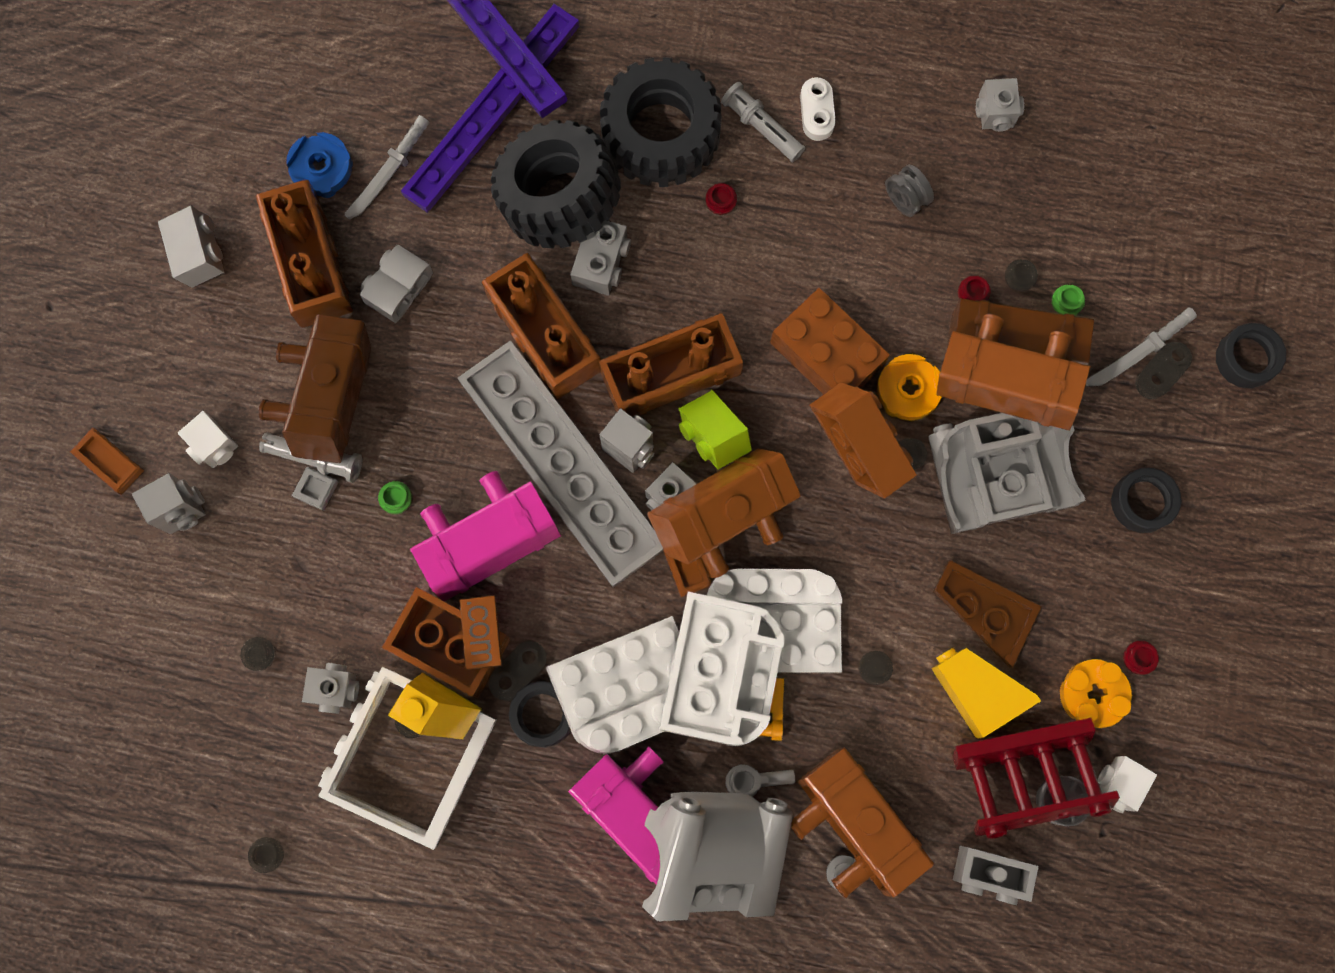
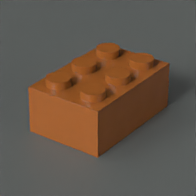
[770,288,890,395]
[809,382,917,499]
[382,587,511,699]

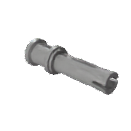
[721,81,805,163]
[259,432,362,483]

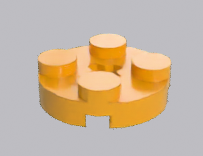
[877,354,942,421]
[1060,659,1132,729]

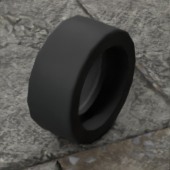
[1216,323,1286,389]
[1111,468,1182,533]
[509,681,571,748]

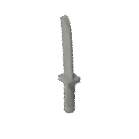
[345,115,429,219]
[1086,308,1197,386]

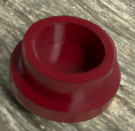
[705,183,737,215]
[958,276,991,301]
[1123,641,1159,675]

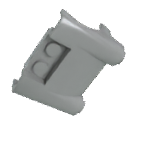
[928,413,1086,534]
[642,792,793,921]

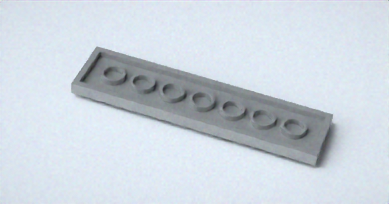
[458,340,664,588]

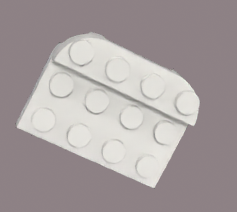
[707,569,842,673]
[659,592,784,746]
[546,616,679,754]

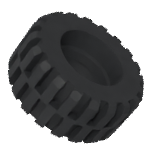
[600,57,722,187]
[491,120,621,249]

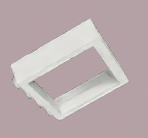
[318,667,497,850]

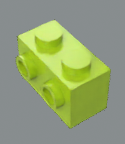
[679,390,752,470]

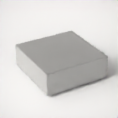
[292,467,339,511]

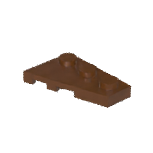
[933,560,1041,668]

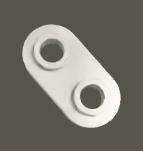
[800,77,835,141]

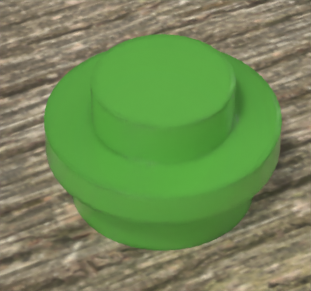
[1052,285,1085,316]
[378,481,412,514]

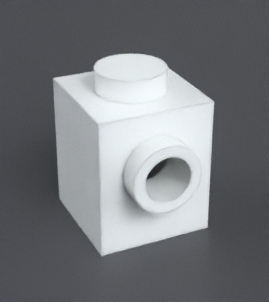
[178,411,238,468]
[1098,756,1157,813]

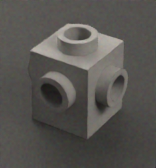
[976,78,1024,132]
[302,663,359,714]

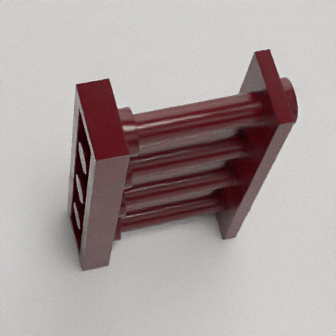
[953,718,1120,839]

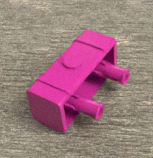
[410,471,561,602]
[568,746,664,885]

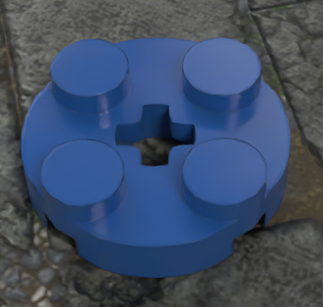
[286,132,353,198]

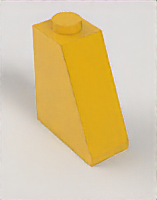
[931,647,1041,738]
[388,672,482,739]

